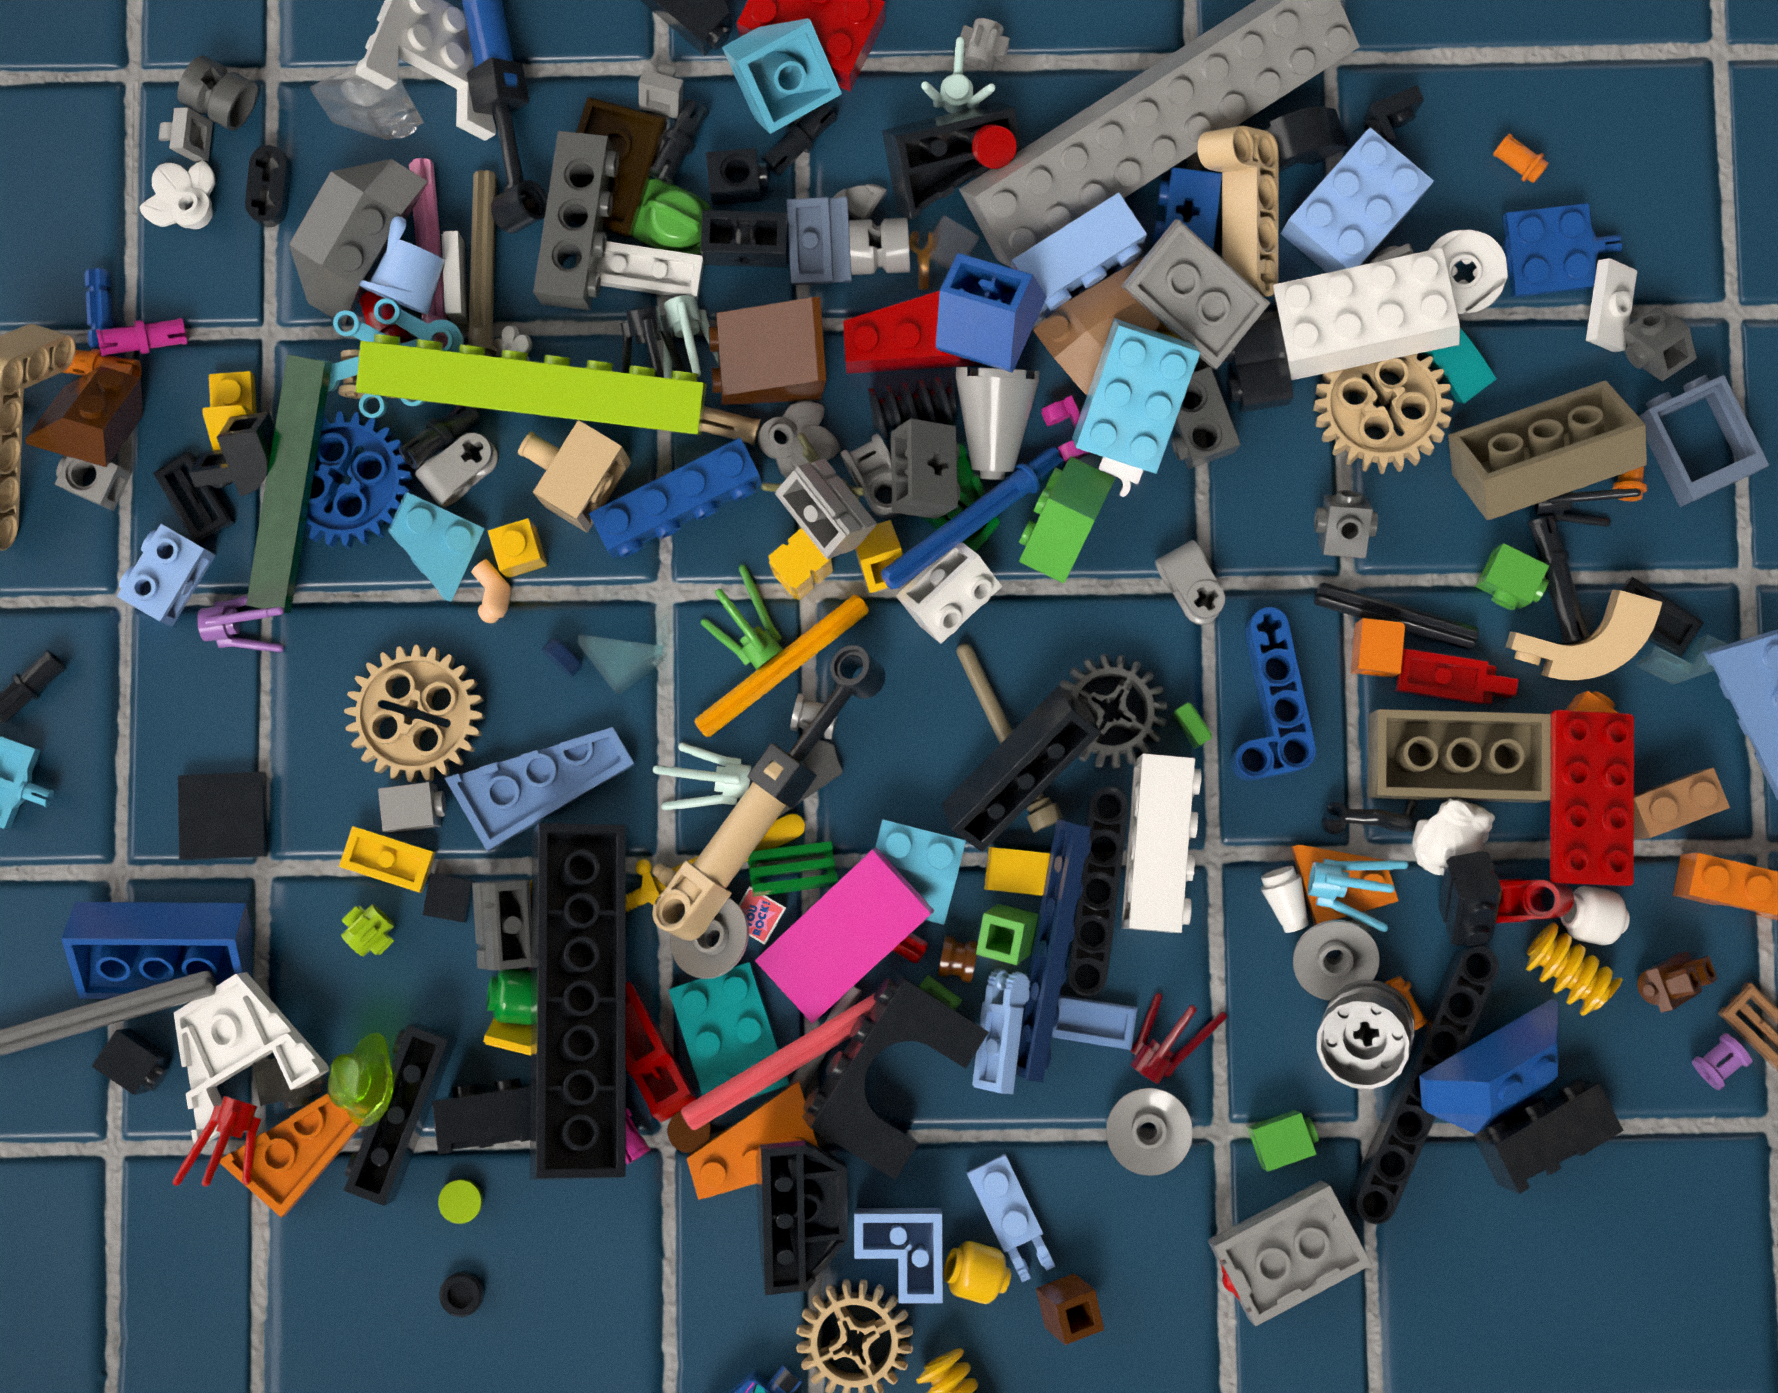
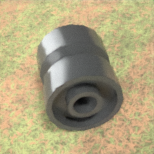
[177,55,258,131]

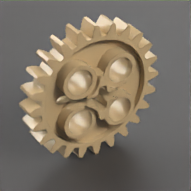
[1313,354,1453,474]
[344,645,485,783]

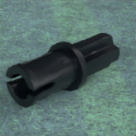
[0,650,67,723]

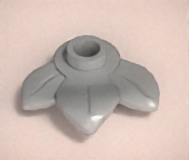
[758,402,841,478]

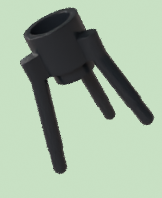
[620,305,686,378]
[1534,488,1641,527]

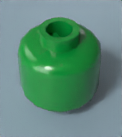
[486,968,531,1025]

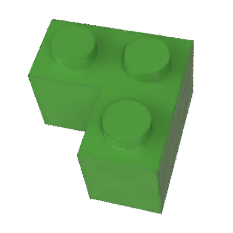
[1019,456,1116,583]

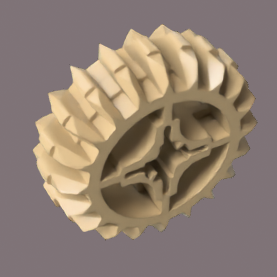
[796,1279,913,1393]

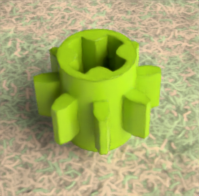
[341,904,395,957]

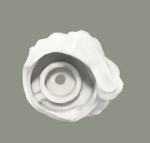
[1412,798,1495,875]

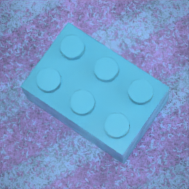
[1072,318,1200,474]

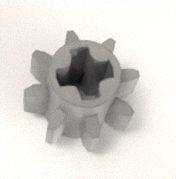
[960,18,1010,71]

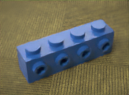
[588,438,762,558]

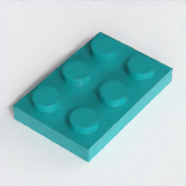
[668,962,790,1099]

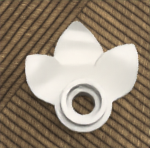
[140,160,216,229]

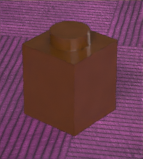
[1035,1273,1105,1345]

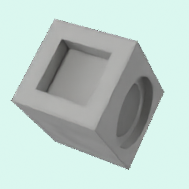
[55,455,131,511]
[378,782,447,833]

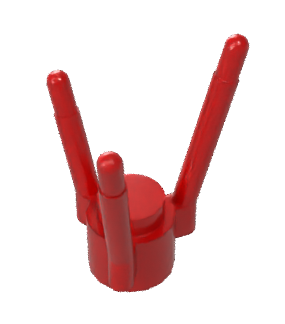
[172,1096,261,1187]

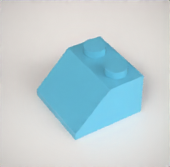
[722,18,842,134]
[876,819,966,925]

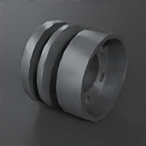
[1317,980,1415,1090]

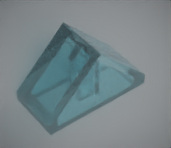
[578,635,667,695]

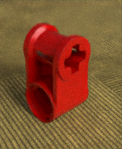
[1496,879,1574,923]

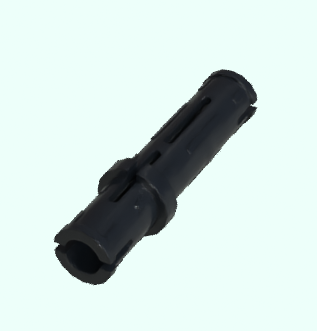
[1528,515,1590,643]

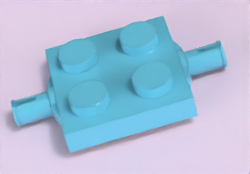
[0,736,54,830]

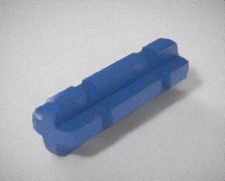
[85,268,113,349]

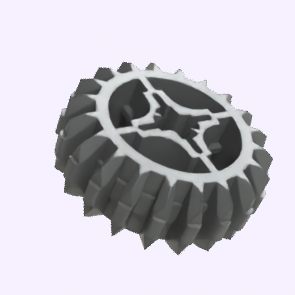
[1059,654,1168,769]

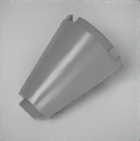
[956,367,1040,480]

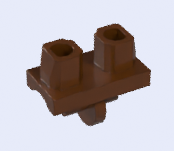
[1637,951,1718,1013]

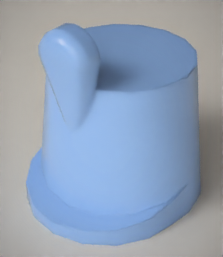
[359,216,445,315]

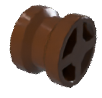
[937,935,978,983]

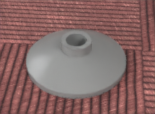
[670,898,749,979]
[1293,920,1379,1000]
[1106,1088,1193,1176]

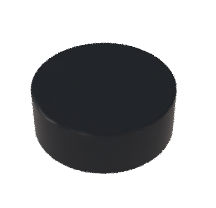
[439,1271,485,1317]

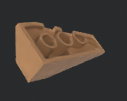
[1033,256,1161,396]

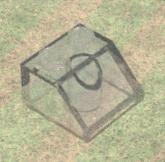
[310,65,424,140]

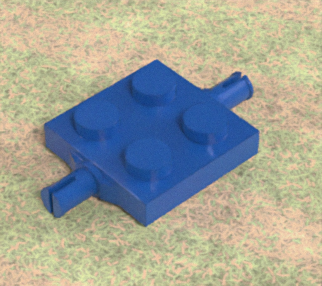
[1502,203,1622,298]

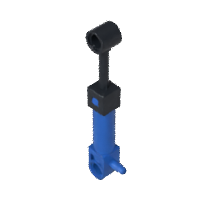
[462,0,548,234]

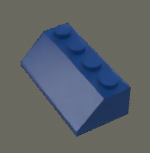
[61,902,253,999]

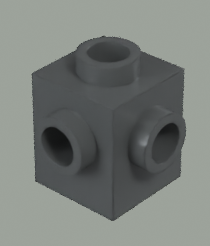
[1623,307,1697,381]
[1314,490,1378,558]

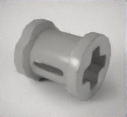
[790,693,838,740]

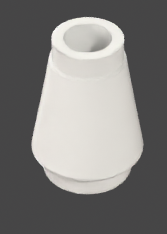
[1260,866,1309,933]

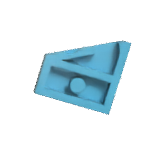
[388,492,485,602]

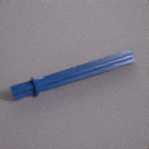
[881,447,1065,589]

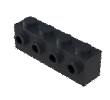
[942,685,1101,852]
[343,1023,457,1206]

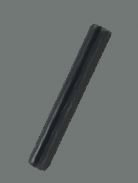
[1314,582,1479,650]

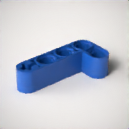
[1230,607,1316,781]

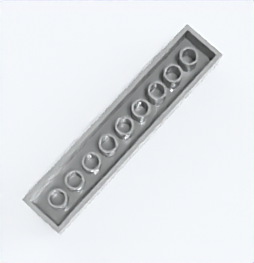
[959,0,1360,268]

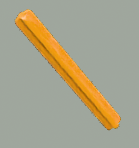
[694,594,869,737]

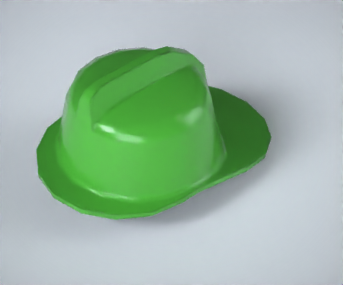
[632,179,711,255]

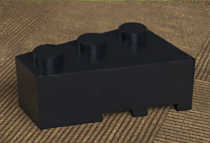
[882,102,1021,220]

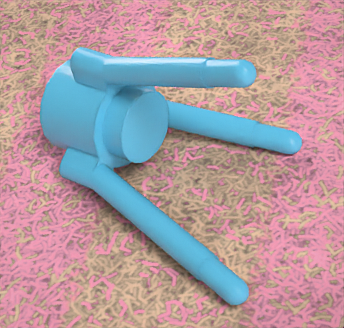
[1308,858,1408,932]

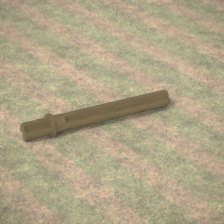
[467,170,497,357]

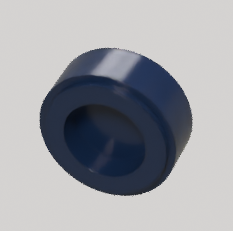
[541,638,582,678]

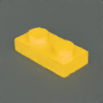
[338,826,436,893]

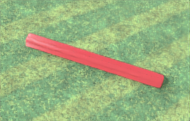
[681,993,876,1130]

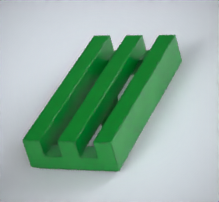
[747,841,838,897]

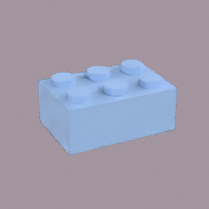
[1281,128,1434,273]
[1011,193,1147,323]

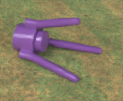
[198,595,284,652]

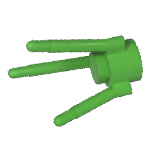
[701,565,783,670]

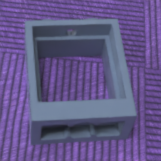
[1638,375,1769,507]

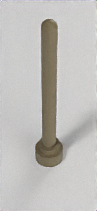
[956,643,1064,833]

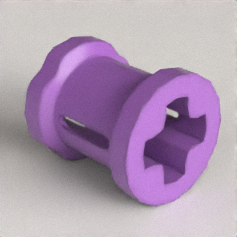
[1692,1033,1752,1090]

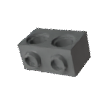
[1171,367,1241,470]

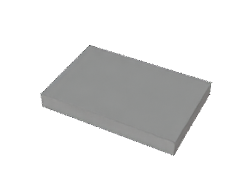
[1121,220,1270,369]

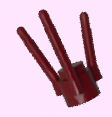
[1130,993,1227,1084]

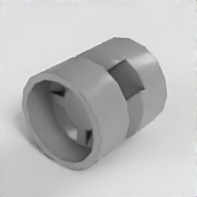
[849,217,910,275]

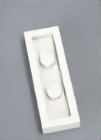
[575,241,704,300]

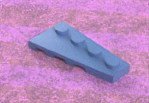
[1703,629,1778,800]
[445,727,636,851]

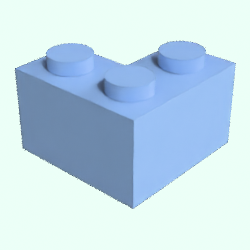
[854,1208,943,1303]

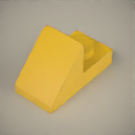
[202,371,257,451]

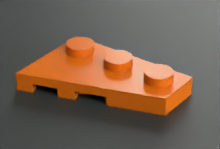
[687,1080,819,1200]
[220,1088,368,1217]

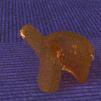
[909,231,938,290]

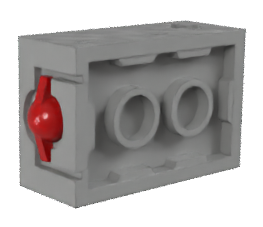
[1207,1180,1372,1327]

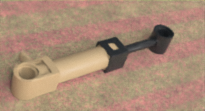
[652,645,886,941]

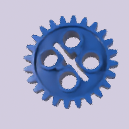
[304,411,414,549]

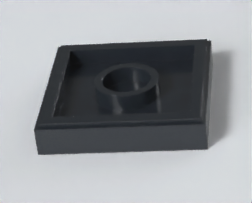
[178,772,268,861]

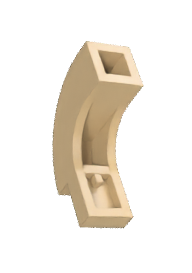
[1505,590,1662,680]

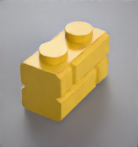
[768,528,833,600]

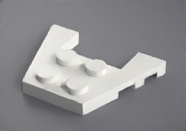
[356,0,496,141]
[174,972,330,1144]

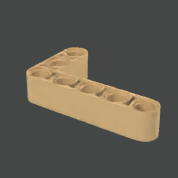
[0,324,76,551]

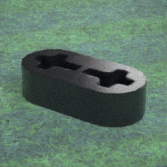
[245,145,291,228]

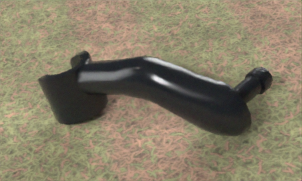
[1322,799,1417,834]

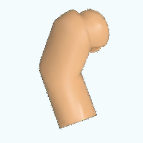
[471,559,511,623]

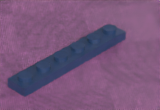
[1016,819,1091,1082]

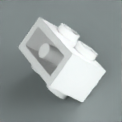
[896,542,1002,644]

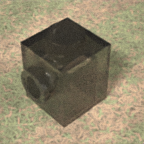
[253,1058,325,1109]

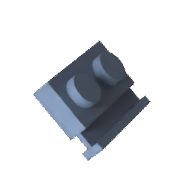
[787,196,852,285]

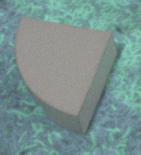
[833,184,887,220]

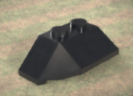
[756,1140,848,1295]

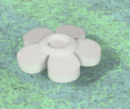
[493,326,532,361]

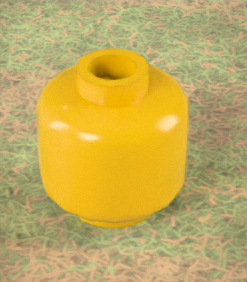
[943,1241,1011,1304]

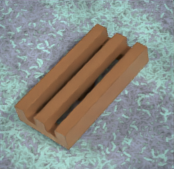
[1718,983,1778,1071]

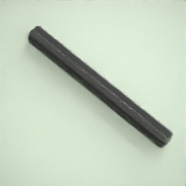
[0,971,217,1056]

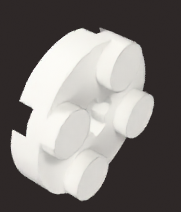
[1428,230,1508,314]

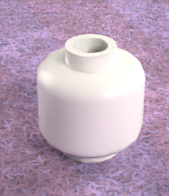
[1561,886,1630,945]

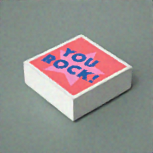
[739,886,786,945]

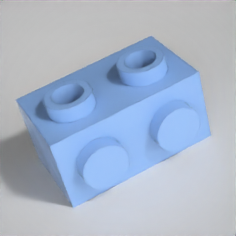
[117,524,216,627]

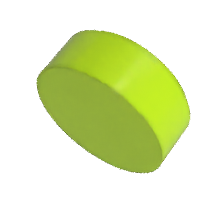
[438,1179,484,1224]

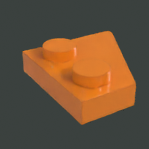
[1290,845,1399,925]

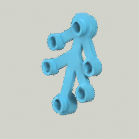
[321,298,463,418]

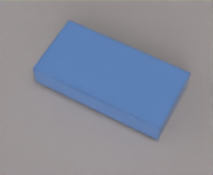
[1051,995,1138,1050]

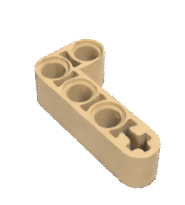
[1197,126,1279,297]

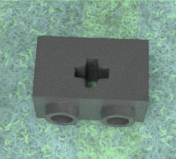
[891,419,960,519]

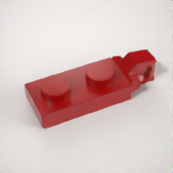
[1395,649,1518,705]

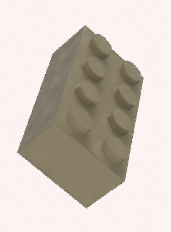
[1448,380,1647,521]
[1368,709,1551,803]

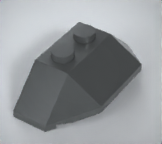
[289,159,428,325]

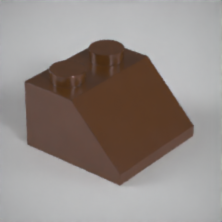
[25,366,143,467]

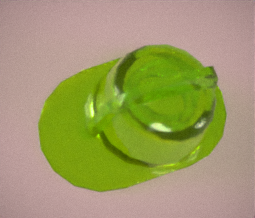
[327,1032,394,1127]

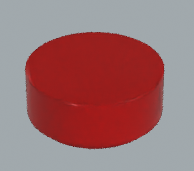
[972,124,1016,169]

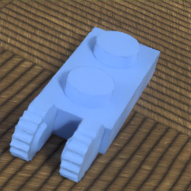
[972,969,1030,1094]
[966,1154,1055,1282]

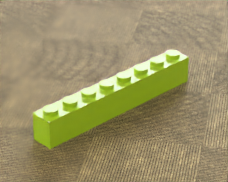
[355,334,707,435]

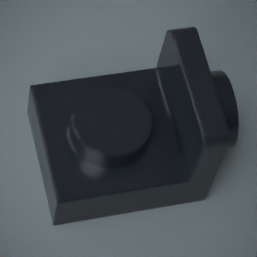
[1363,85,1424,145]

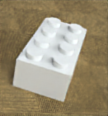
[1273,248,1460,380]
[1121,754,1201,933]

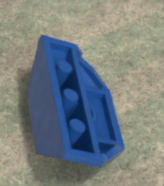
[1419,998,1560,1134]

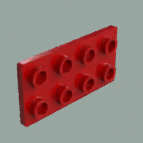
[1550,710,1634,886]

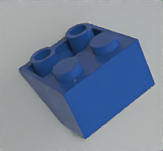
[936,253,1047,373]

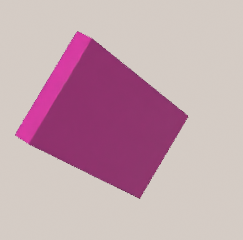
[755,847,935,1024]

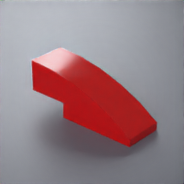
[625,981,697,1123]

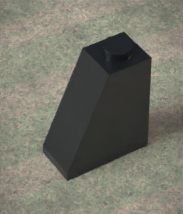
[640,0,732,57]

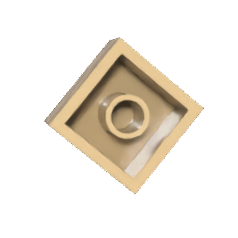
[518,420,631,533]

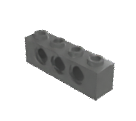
[533,131,619,310]

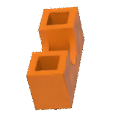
[1672,853,1778,920]

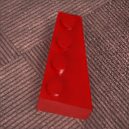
[843,291,985,374]

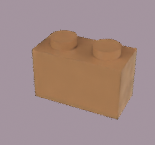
[1634,767,1730,840]

